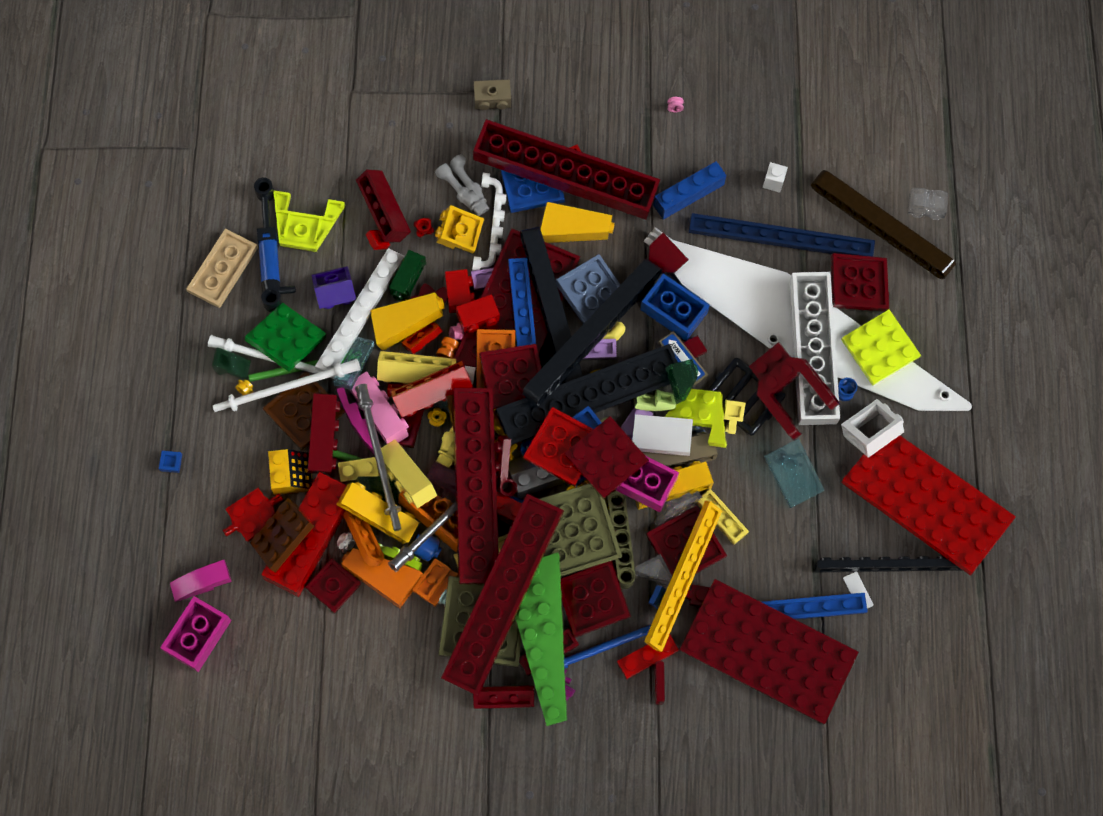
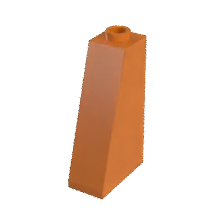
[341,548,423,609]

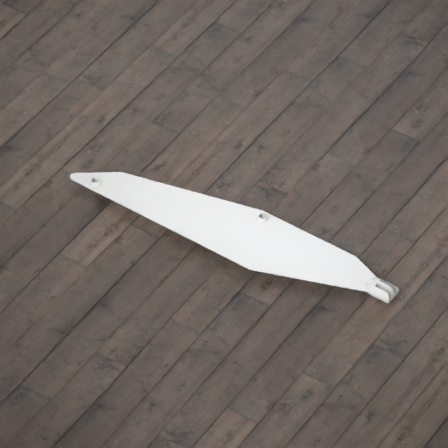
[644,227,972,411]

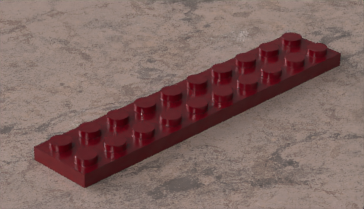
[453,388,499,584]
[441,494,564,696]

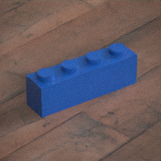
[653,161,727,220]

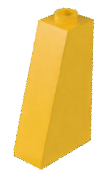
[541,202,615,243]
[370,293,445,351]

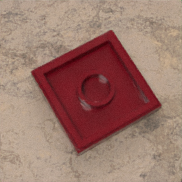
[305,558,361,614]

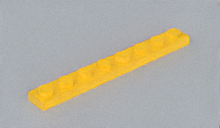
[644,501,722,652]

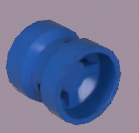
[838,377,858,402]

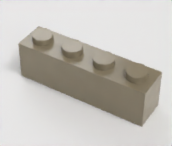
[642,432,718,469]

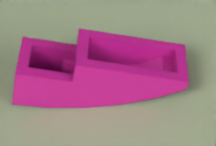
[170,560,232,602]

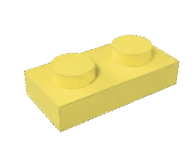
[338,457,380,482]

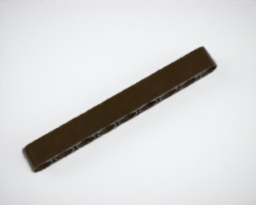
[811,170,956,279]

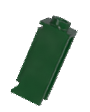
[389,250,426,301]

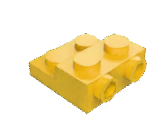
[435,205,484,254]

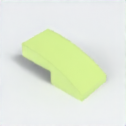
[634,390,676,411]

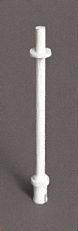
[208,335,356,384]
[213,359,361,412]

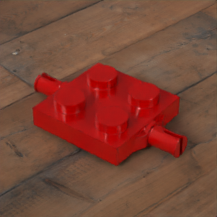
[223,487,283,542]

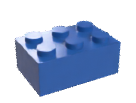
[640,273,710,341]

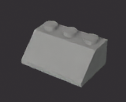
[508,457,565,498]

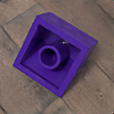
[311,266,356,309]

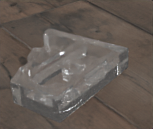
[654,491,702,527]

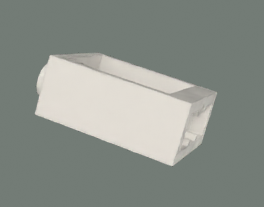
[841,399,904,458]

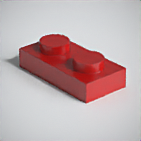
[401,322,443,354]

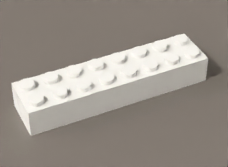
[790,272,840,425]

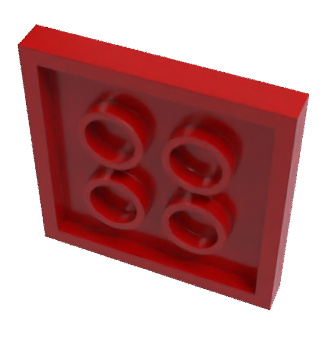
[523,407,593,487]

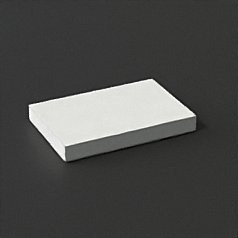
[632,414,693,456]

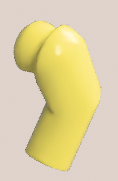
[603,322,626,341]

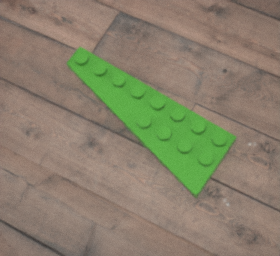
[515,552,567,726]

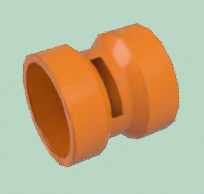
[436,337,460,359]

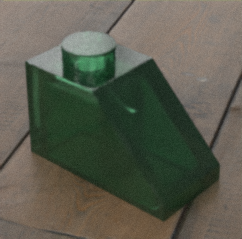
[666,359,698,405]

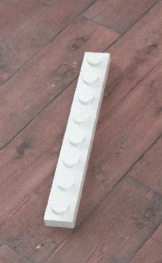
[315,248,405,377]

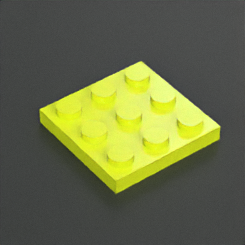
[841,309,921,386]

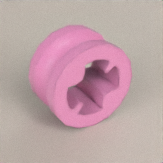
[667,97,684,113]

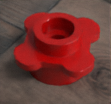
[413,218,434,237]

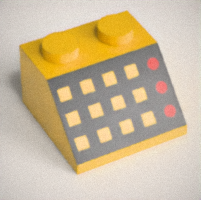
[268,449,312,495]

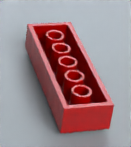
[261,472,347,597]

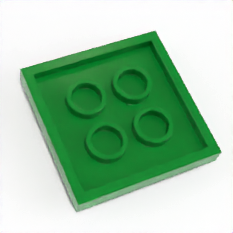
[245,303,326,372]

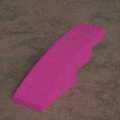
[337,387,374,454]

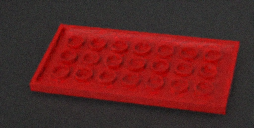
[841,435,1016,576]

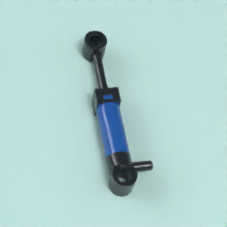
[254,177,296,312]

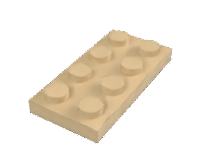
[186,229,258,308]

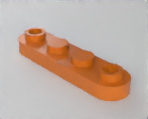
[343,510,384,567]

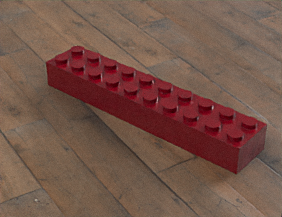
[473,119,660,220]

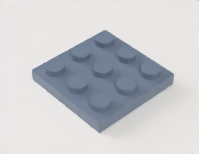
[555,254,620,324]

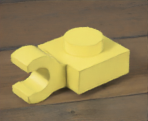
[724,399,746,434]

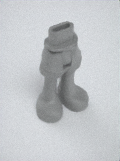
[435,154,490,216]

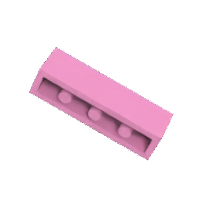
[347,371,409,444]

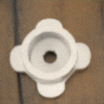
[337,532,355,553]

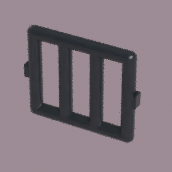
[708,358,786,436]

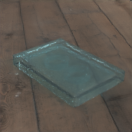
[764,438,825,508]

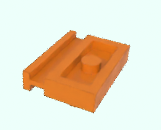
[412,558,459,607]

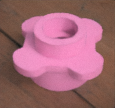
[449,323,465,342]

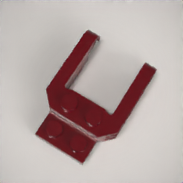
[749,342,840,440]

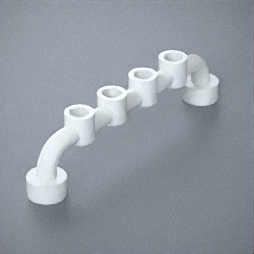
[472,172,507,271]

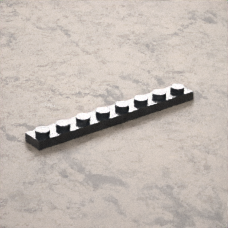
[814,556,963,573]

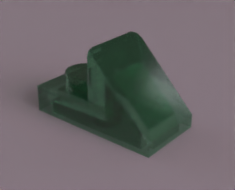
[212,348,251,380]

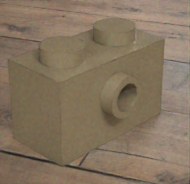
[474,80,511,110]

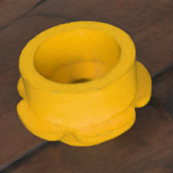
[235,379,253,396]
[428,408,447,427]

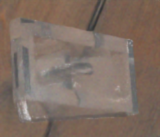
[635,554,672,586]

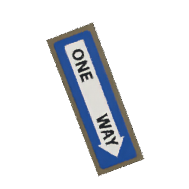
[658,331,708,387]

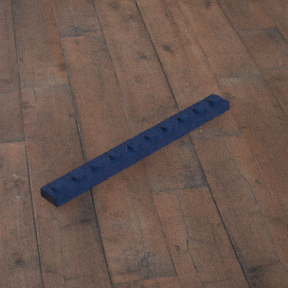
[689,213,875,257]

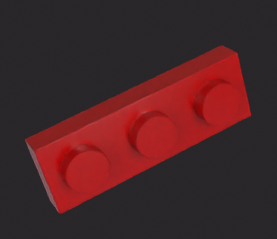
[617,634,679,680]

